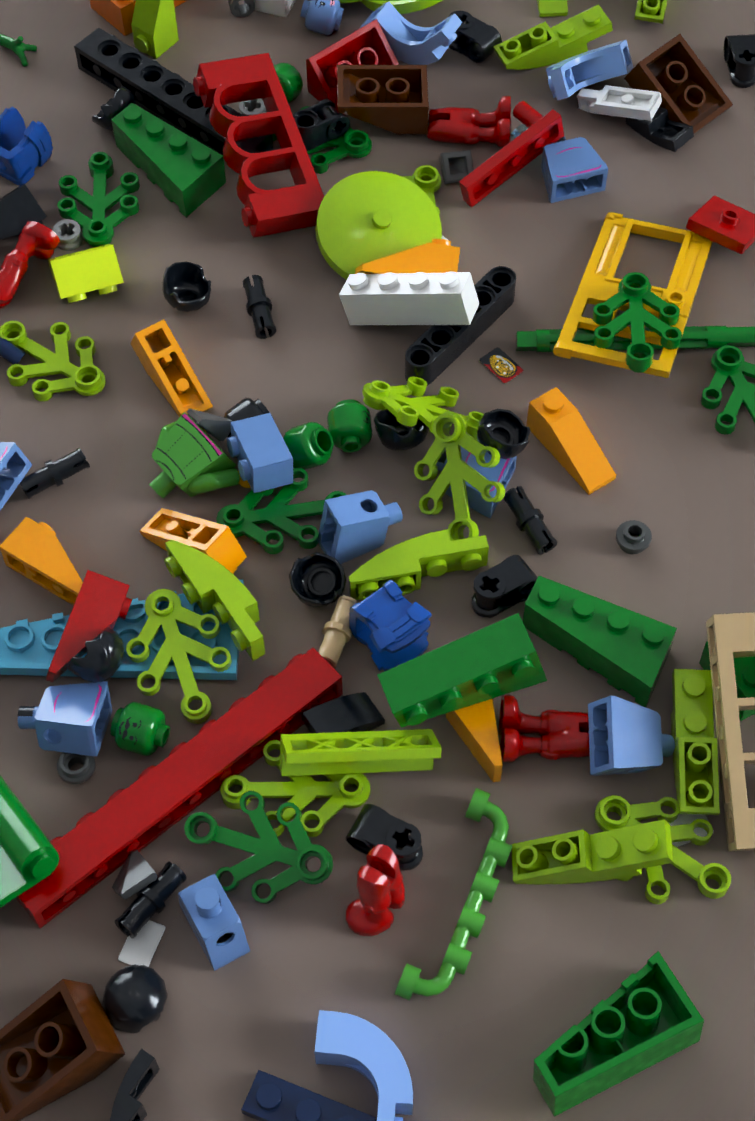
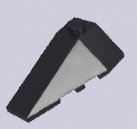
[0,184,47,240]

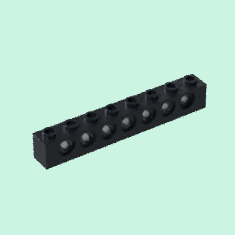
[74,28,274,158]

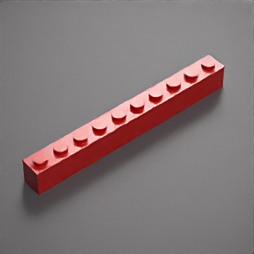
[16,647,343,929]

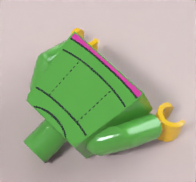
[149,409,251,499]

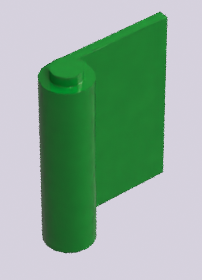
[0,775,59,908]

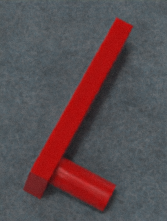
[459,101,564,208]

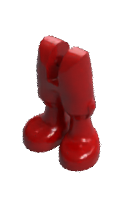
[427,96,511,147]
[0,221,60,309]
[499,695,590,762]
[346,844,405,936]

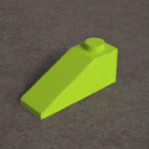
[131,0,179,59]

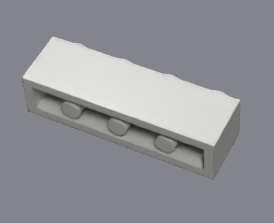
[339,271,479,325]

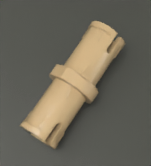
[318,596,358,669]

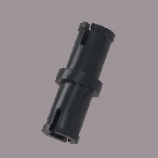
[243,275,276,339]
[20,448,90,499]
[503,486,557,554]
[115,861,187,939]

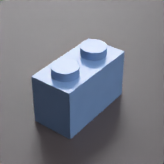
[227,413,293,493]

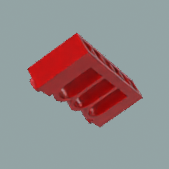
[193,53,324,238]

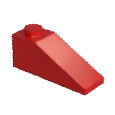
[46,570,132,683]

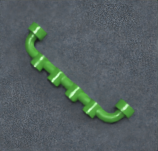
[395,788,512,1001]

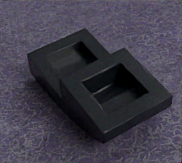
[625,107,694,152]
[302,692,385,733]
[110,1048,160,1121]

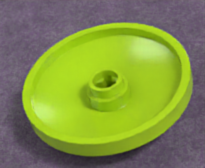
[315,171,442,280]

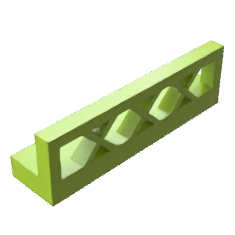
[280,729,442,776]

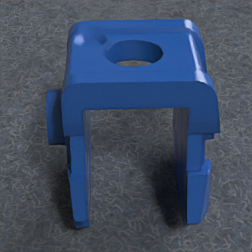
[0,107,53,186]
[349,580,432,671]

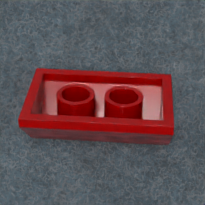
[306,19,399,111]

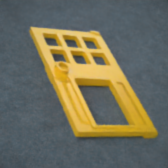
[553,212,713,378]

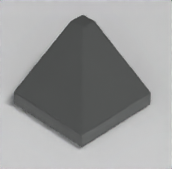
[439,150,474,184]
[187,408,233,441]
[112,849,158,900]

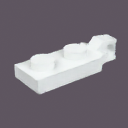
[577,85,662,121]

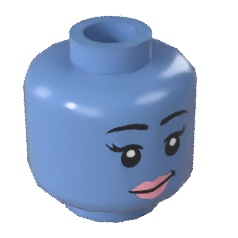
[300,0,344,35]

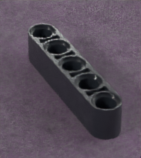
[405,266,516,386]

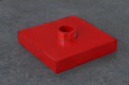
[686,195,755,254]

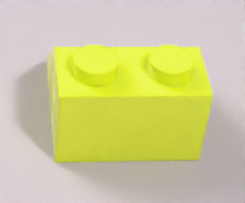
[47,244,124,303]

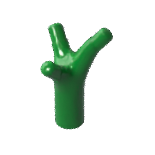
[0,34,37,67]

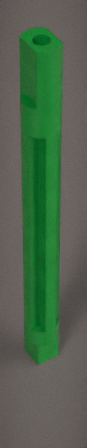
[516,326,755,352]

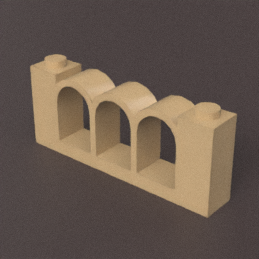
[706,612,755,851]

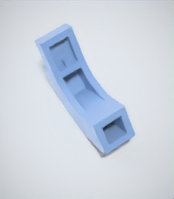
[359,1,462,65]
[546,40,634,100]
[314,1010,413,1121]

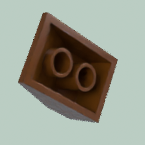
[624,34,733,134]
[337,65,429,134]
[0,979,125,1121]

